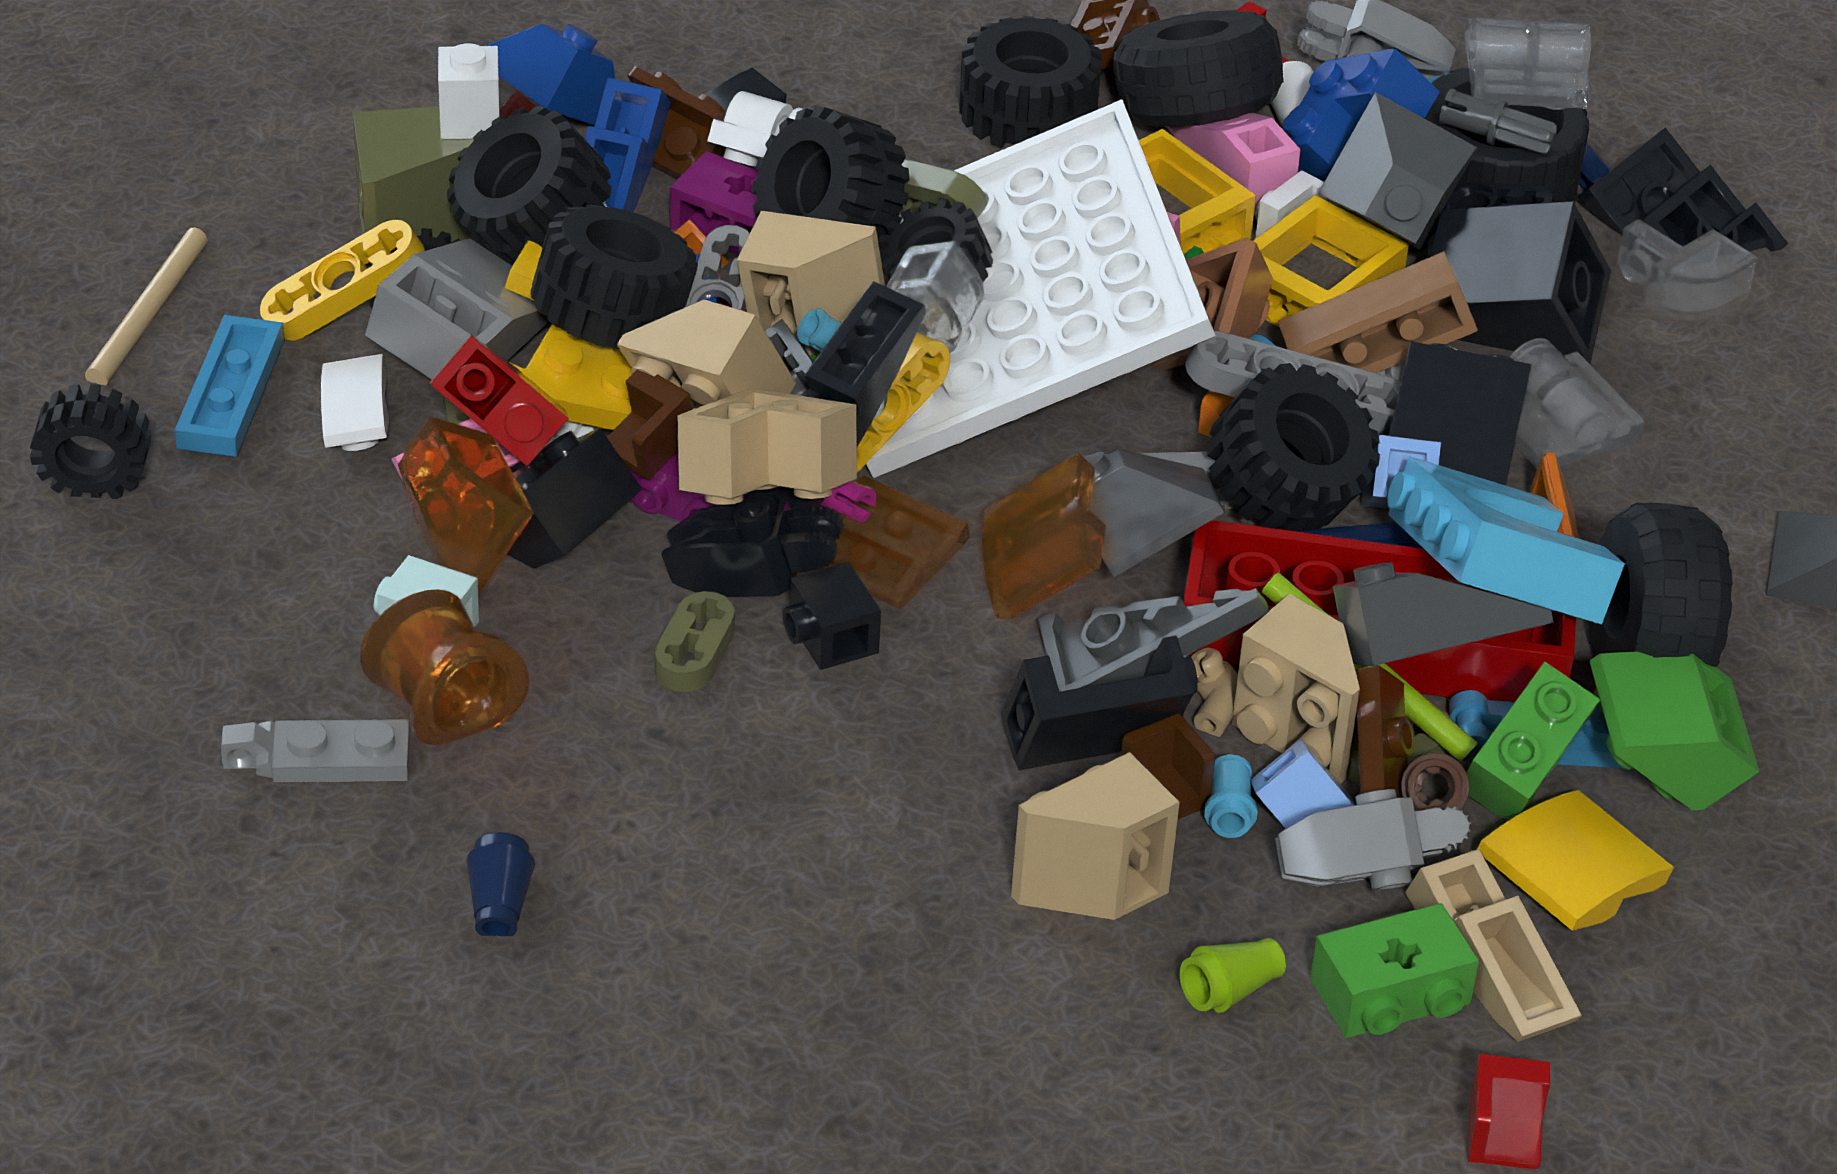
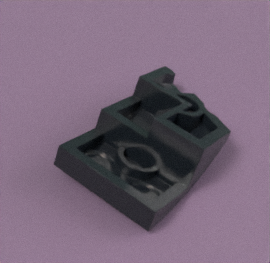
[1579,127,1788,268]

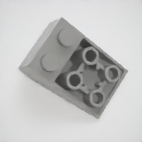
[365,238,549,379]

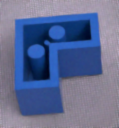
[1283,48,1440,182]

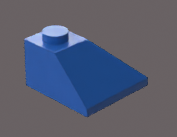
[485,24,615,125]

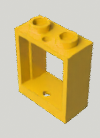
[1139,129,1256,255]
[1253,195,1409,328]

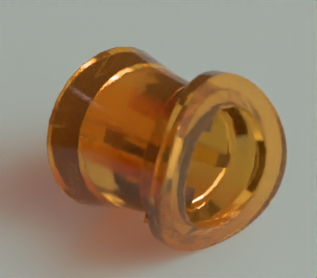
[360,589,529,745]

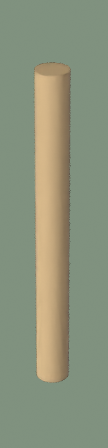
[85,228,208,385]

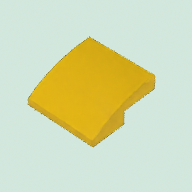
[1477,790,1674,931]

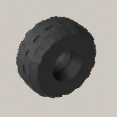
[1113,10,1284,127]
[1589,503,1733,667]

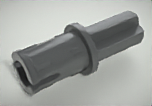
[1439,88,1557,155]

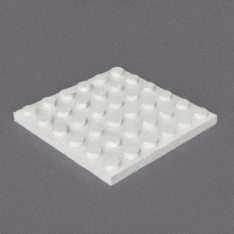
[866,100,1216,478]

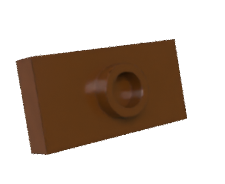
[1356,665,1414,798]

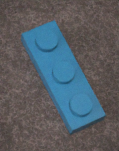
[174,315,284,457]

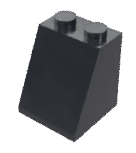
[1428,201,1611,366]

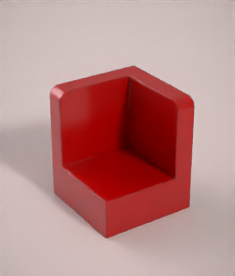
[1468,1054,1550,1169]

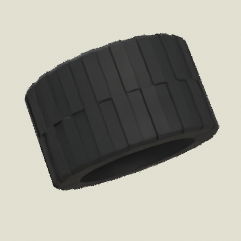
[1424,64,1589,203]

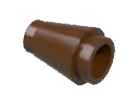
[1401,753,1469,811]

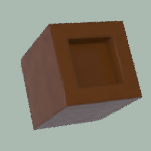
[607,370,693,481]
[1121,713,1215,819]

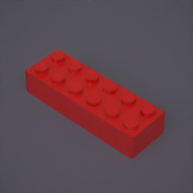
[1183,520,1576,702]

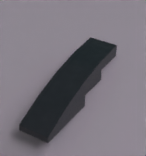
[744,281,927,510]

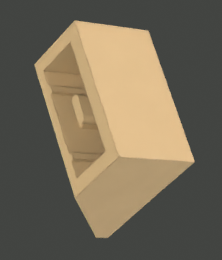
[737,211,885,356]
[617,300,796,409]
[1232,594,1360,784]
[1011,752,1180,920]

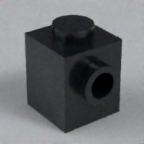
[783,562,881,670]

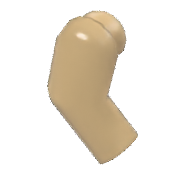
[1191,648,1238,737]

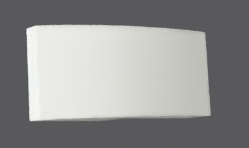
[321,354,389,451]

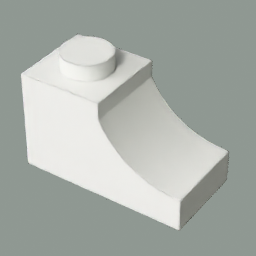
[438,43,500,139]

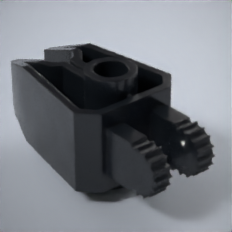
[661,491,844,597]

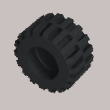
[959,16,1102,149]
[447,106,612,266]
[752,107,910,249]
[531,205,698,349]
[1207,363,1380,531]

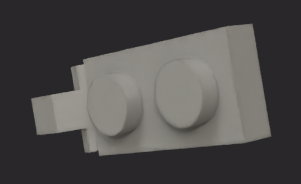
[221,719,410,782]

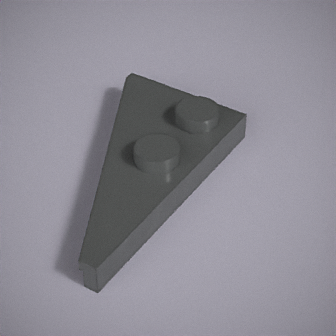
[1038,588,1269,692]

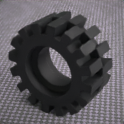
[878,199,993,310]
[30,384,152,499]

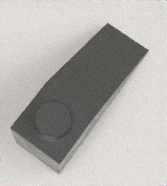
[1333,562,1553,666]

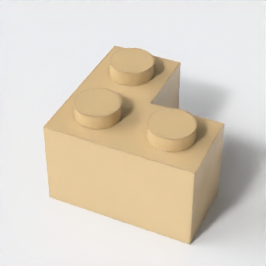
[678,388,857,505]

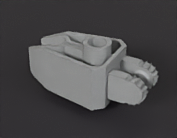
[1297,0,1456,79]
[1275,789,1471,891]

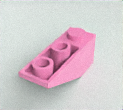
[1166,113,1300,215]

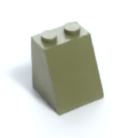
[353,106,474,242]

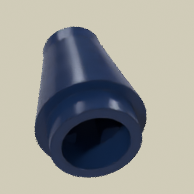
[466,832,535,936]

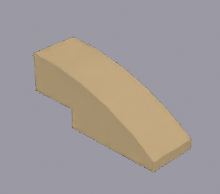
[1405,849,1582,1042]

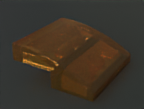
[982,453,1106,620]
[815,475,970,609]

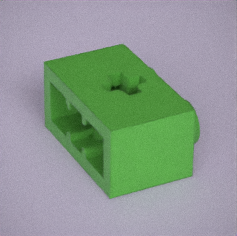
[1466,662,1600,821]
[1310,903,1479,1038]

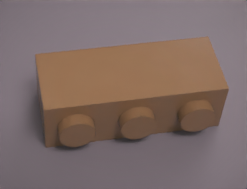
[1278,251,1478,373]

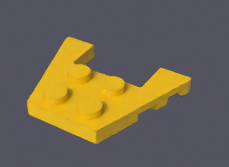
[504,240,632,430]

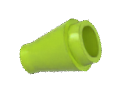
[1180,938,1286,1013]

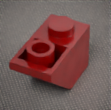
[430,334,569,466]

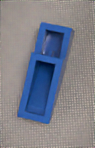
[585,78,671,212]

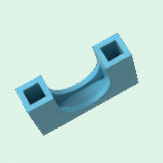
[1387,456,1625,624]

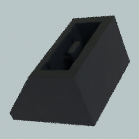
[453,428,642,569]

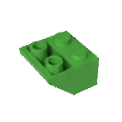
[1590,651,1760,810]

